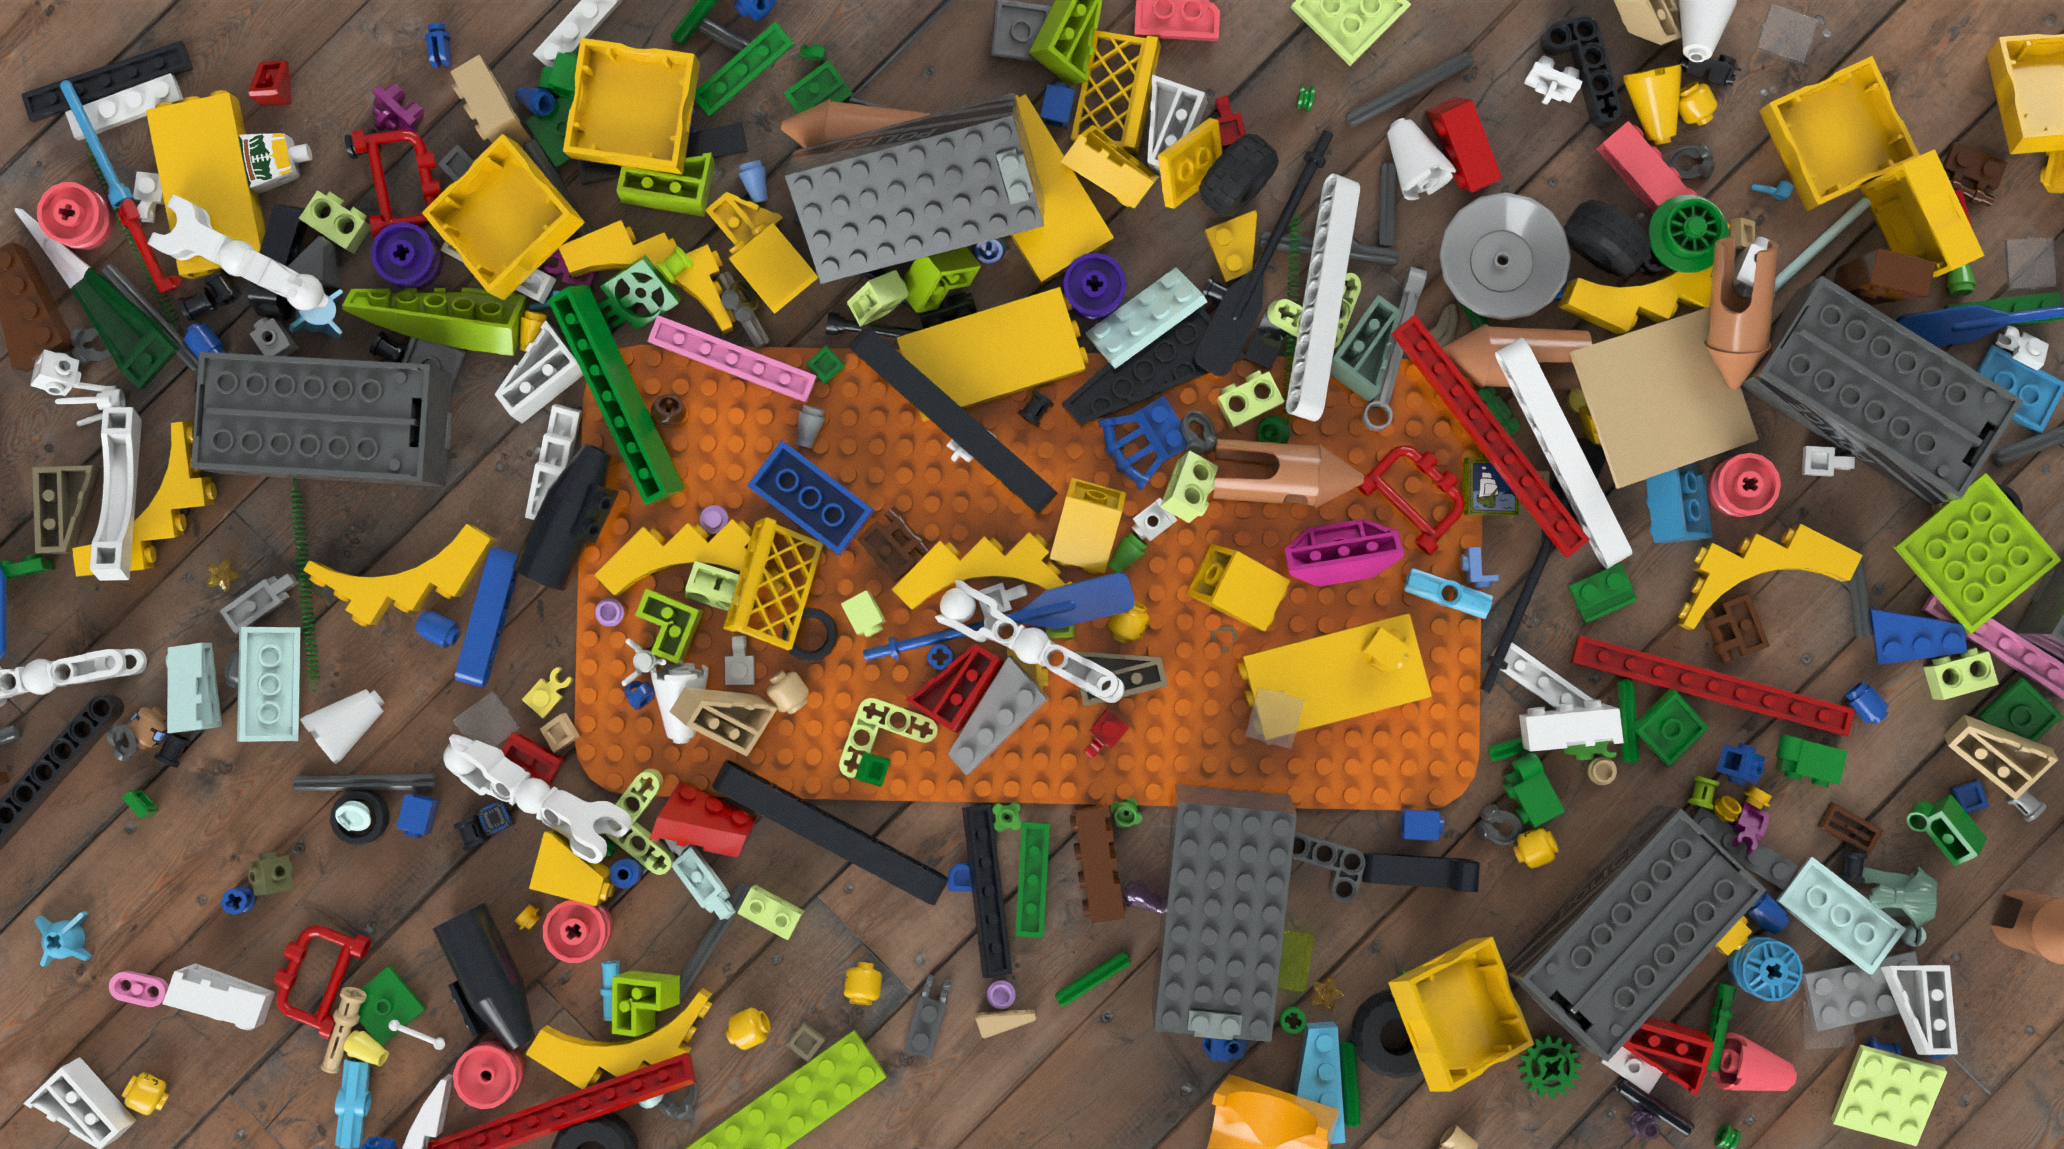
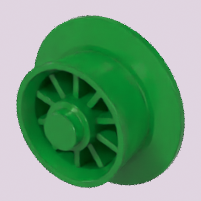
[1648,195,1729,273]

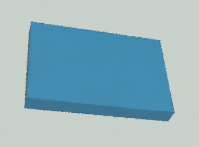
[1975,344,2064,434]

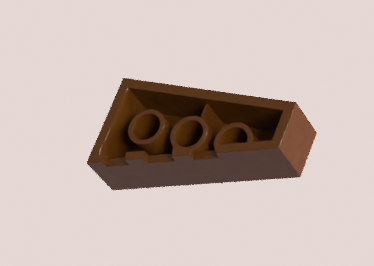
[0,242,75,372]
[1834,248,1936,305]
[1069,803,1125,924]

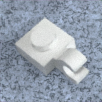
[133,172,165,223]
[1996,326,2049,370]
[1802,446,1855,477]
[979,582,1029,619]
[725,636,755,685]

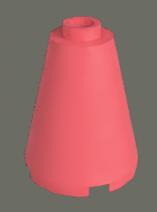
[1711,1032,1797,1091]

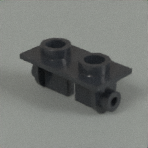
[1679,54,1742,87]
[919,292,977,329]

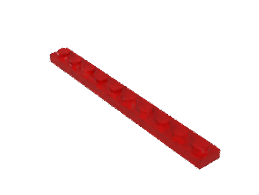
[1390,314,1590,558]
[1570,635,1855,737]
[427,1053,696,1149]

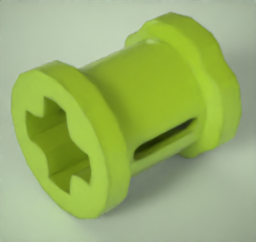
[655,246,694,284]
[1687,775,1720,810]

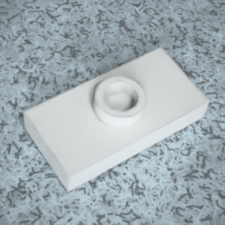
[1599,1047,1662,1094]

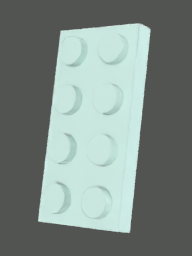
[1085,267,1207,369]
[237,627,300,742]
[1776,857,1906,974]

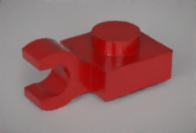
[1215,95,1246,148]
[1083,709,1130,759]

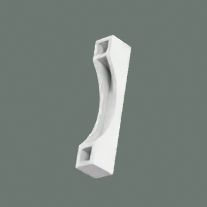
[90,407,142,581]

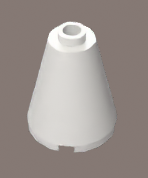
[1679,0,1737,62]
[1387,118,1456,200]
[651,663,709,744]
[300,689,385,764]

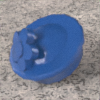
[971,237,1006,264]

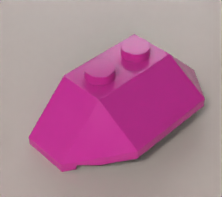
[1284,519,1404,587]

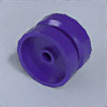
[371,222,444,290]
[1063,253,1126,321]

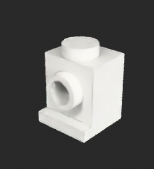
[250,317,299,357]
[1131,498,1177,542]

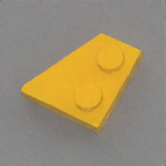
[705,192,784,245]
[1204,210,1257,283]

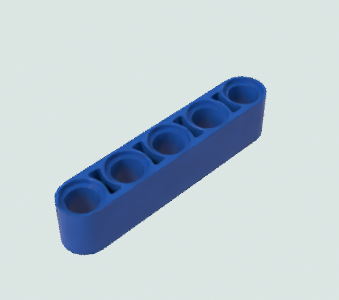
[455,547,518,688]

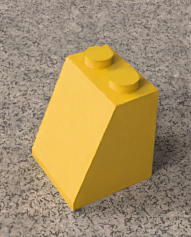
[728,222,819,314]
[1049,478,1126,574]
[1186,544,1291,631]
[529,829,616,906]

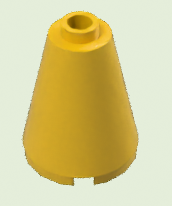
[1623,64,1682,145]

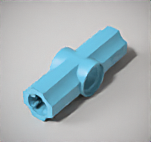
[1403,568,1493,619]
[335,1058,371,1149]

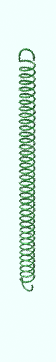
[85,142,181,332]
[1282,212,1302,426]
[289,478,320,691]

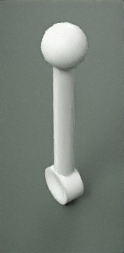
[388,1020,445,1050]

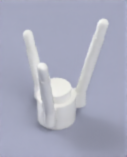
[55,382,126,426]
[622,638,667,686]

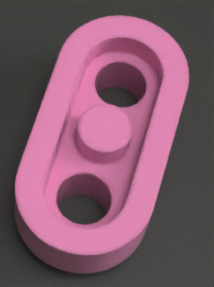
[109,971,169,1007]

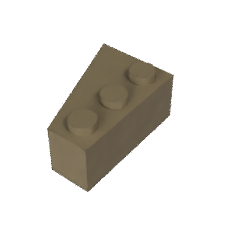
[32,465,101,555]
[1072,651,1168,707]

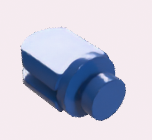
[425,23,452,68]

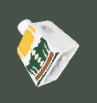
[238,133,312,194]

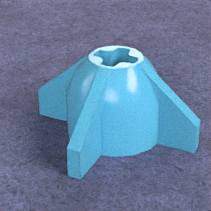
[289,289,343,339]
[34,911,93,967]

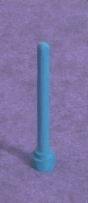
[60,80,134,208]

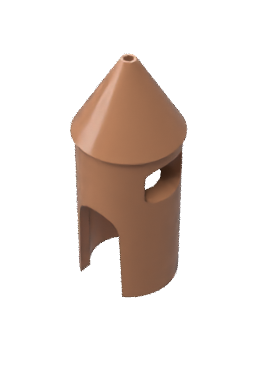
[781,99,931,148]
[1704,237,1779,390]
[1442,324,1592,391]
[1213,439,1364,508]
[1991,889,2064,965]

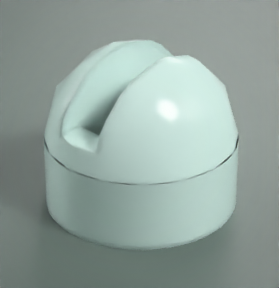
[1900,923,1927,947]

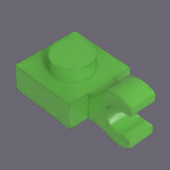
[1564,741,1617,760]

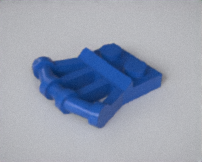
[1098,396,1187,490]

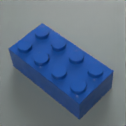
[747,440,876,556]

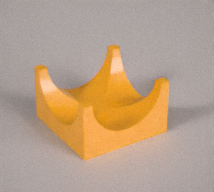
[1207,1074,1340,1149]

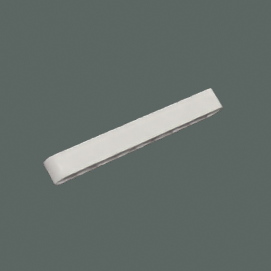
[1286,173,1360,422]
[1495,338,1632,569]

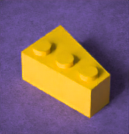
[1061,125,1159,209]

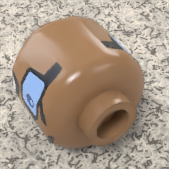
[126,706,167,750]

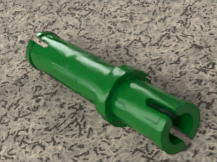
[1707,983,1737,1072]

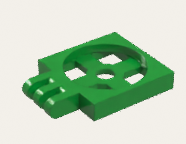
[597,254,681,330]

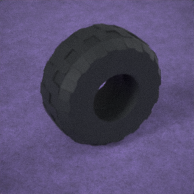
[1199,134,1279,217]
[1564,200,1651,276]
[1351,989,1422,1079]
[551,1112,638,1149]

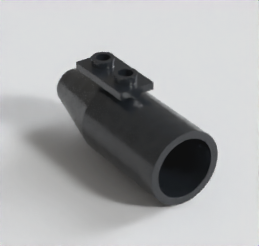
[513,443,619,591]
[432,903,535,1051]

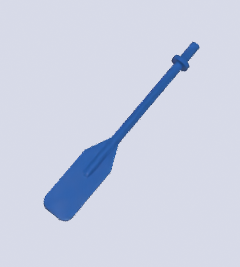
[1895,304,2064,347]
[863,572,1135,661]

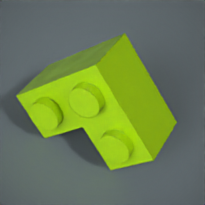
[904,247,981,313]
[635,589,704,664]
[612,970,680,1037]

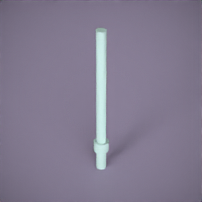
[1774,197,1871,297]

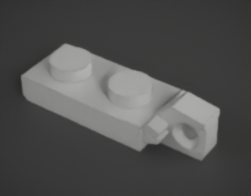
[220,573,299,634]

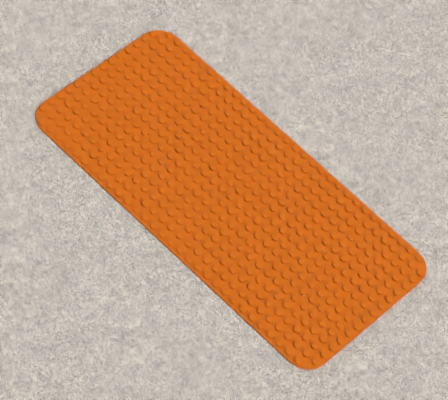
[574,345,1483,810]

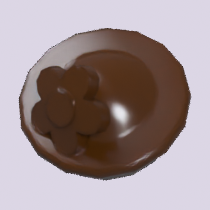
[651,394,686,425]

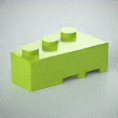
[1029,0,1103,85]
[616,152,715,217]

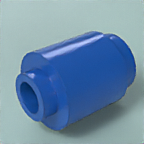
[183,323,226,359]
[415,611,460,648]
[1845,681,1889,724]
[610,857,643,889]
[1746,892,1789,934]

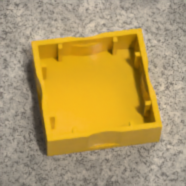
[1986,34,2064,154]
[563,38,700,175]
[1759,56,1920,212]
[422,134,585,300]
[1860,149,1985,278]
[1388,937,1534,1092]

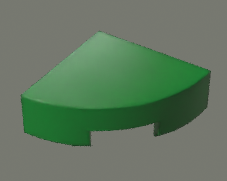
[798,44,828,64]

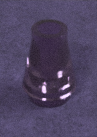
[1122,880,1163,915]
[1628,1109,1660,1139]

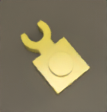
[522,667,573,718]

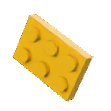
[1158,118,1222,209]

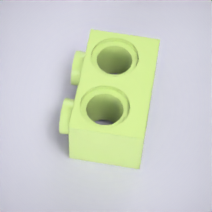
[299,190,371,254]
[847,270,909,327]
[1216,370,1285,430]
[1160,450,1218,523]
[685,561,739,611]
[841,590,886,637]
[1923,648,1999,700]
[738,885,805,940]

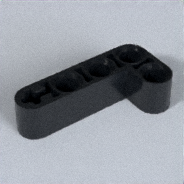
[1540,16,1622,128]
[248,204,307,321]
[1362,853,1480,892]

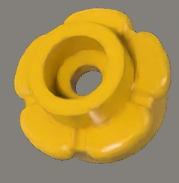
[1744,785,1772,809]
[1714,796,1742,822]
[514,904,540,930]

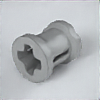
[2005,788,2046,822]

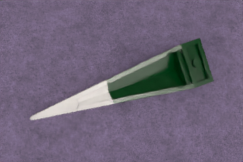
[15,208,180,389]

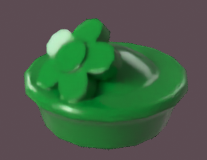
[1257,415,1290,444]

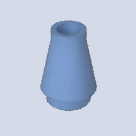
[738,160,769,204]

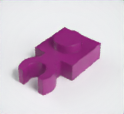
[545,252,597,290]
[1732,801,1771,855]

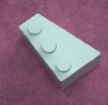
[166,643,222,733]

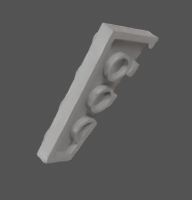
[948,656,1049,775]

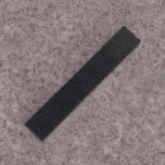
[21,41,193,122]
[577,123,748,185]
[962,804,1012,978]

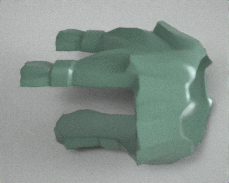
[1862,866,1938,929]

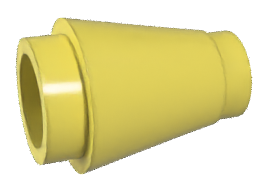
[343,1030,389,1067]

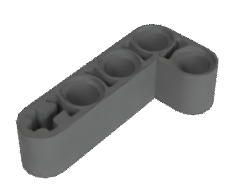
[1292,831,1365,903]

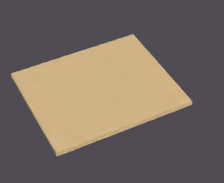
[1570,308,1759,489]

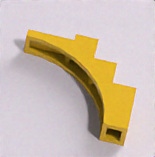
[559,220,736,335]
[1558,223,1731,335]
[72,421,217,577]
[595,519,788,596]
[304,524,497,627]
[1677,524,1863,630]
[892,532,1072,610]
[526,988,712,1089]

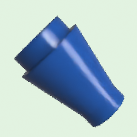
[515,87,555,116]

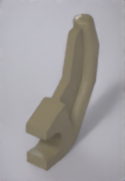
[1429,303,1460,348]

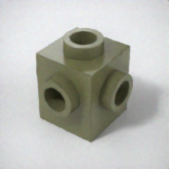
[248,851,294,896]

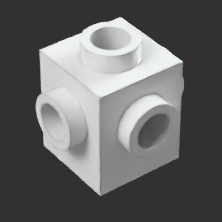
[30,350,81,396]

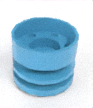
[1728,935,1803,1001]

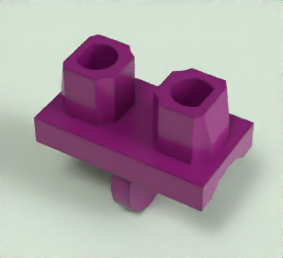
[372,83,424,132]

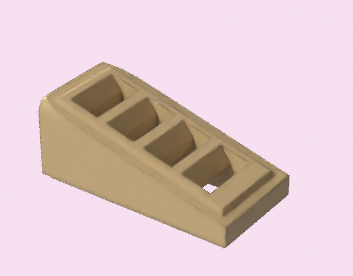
[975,1009,1036,1039]

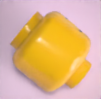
[1678,81,1718,126]
[1108,601,1150,644]
[1513,827,1559,868]
[843,962,883,1005]
[726,1007,771,1050]
[121,1072,169,1116]

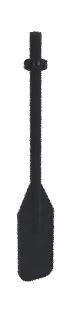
[1194,130,1333,376]
[1479,438,1606,694]

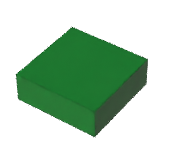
[806,345,846,385]
[855,751,891,787]
[122,790,159,819]

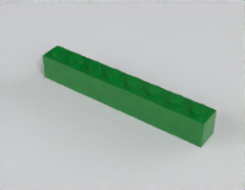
[548,285,685,505]

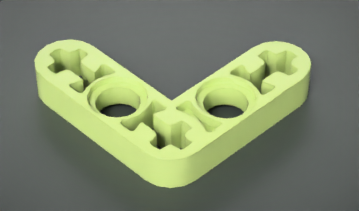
[1267,273,1361,349]
[839,698,938,778]
[605,769,675,875]

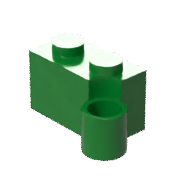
[537,52,578,100]
[1775,734,1848,788]
[1502,751,1565,828]
[1906,794,1987,866]

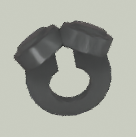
[1668,142,1715,180]
[721,279,759,322]
[70,327,112,365]
[1181,410,1218,456]
[107,723,137,762]
[1476,804,1523,845]
[659,1080,698,1120]

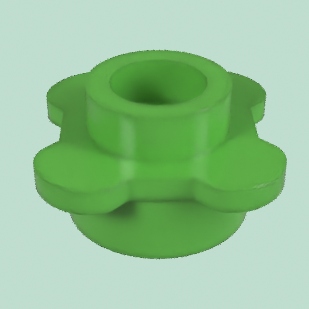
[1110,798,1142,828]
[992,802,1022,832]

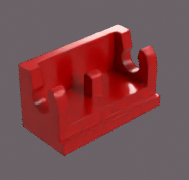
[502,732,567,787]

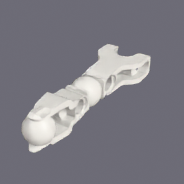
[147,194,329,311]
[935,580,1125,703]
[0,649,147,707]
[443,734,632,864]

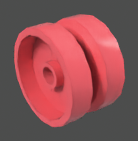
[37,182,115,251]
[1706,453,1781,518]
[543,899,613,963]
[453,1039,525,1109]

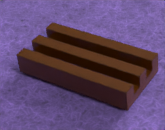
[1817,802,1883,855]

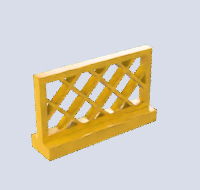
[1071,30,1161,154]
[723,517,823,650]

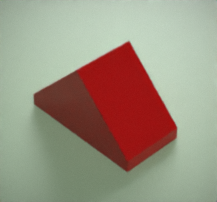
[248,60,291,106]

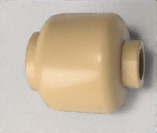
[766,670,809,714]

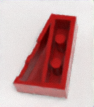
[1424,97,1502,193]
[905,643,1004,733]
[649,781,757,858]
[1622,1016,1715,1096]

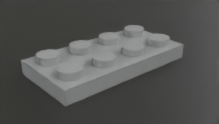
[1802,950,1919,1031]

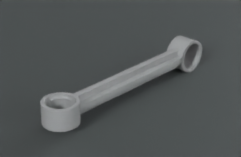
[1361,266,1427,432]

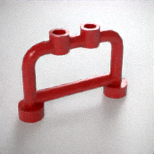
[351,129,441,239]
[1356,445,1465,556]
[273,925,372,1040]

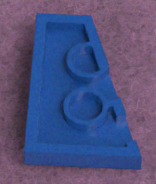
[1869,608,1967,665]

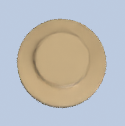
[1587,757,1617,785]

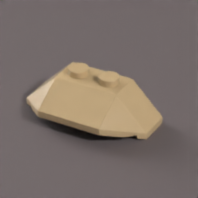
[1614,0,1682,45]

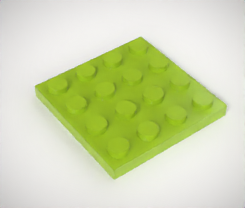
[1893,473,2061,634]

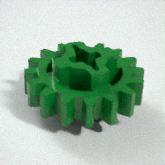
[1517,1034,1582,1099]

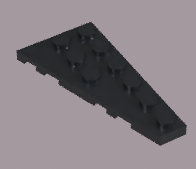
[1062,307,1246,427]

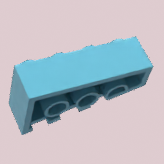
[1293,1022,1345,1144]

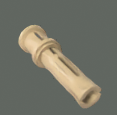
[321,987,367,1074]

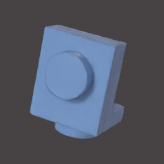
[1460,547,1499,588]

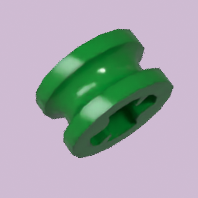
[1296,84,1315,112]
[1279,1006,1306,1034]
[1714,1123,1741,1149]

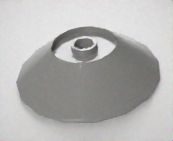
[1439,192,1571,321]

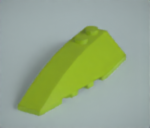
[342,288,527,356]

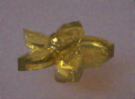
[206,559,241,592]
[1311,977,1345,1011]

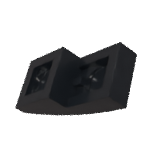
[1245,309,1287,371]

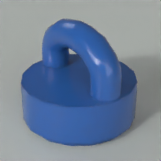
[624,681,655,710]

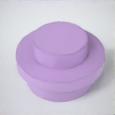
[700,505,729,534]
[595,598,625,627]
[987,980,1015,1009]

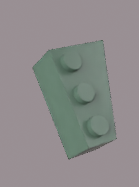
[1330,295,1401,402]

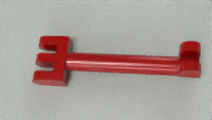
[117,199,182,294]

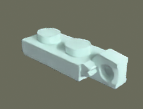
[672,846,736,920]

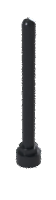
[826,312,919,338]

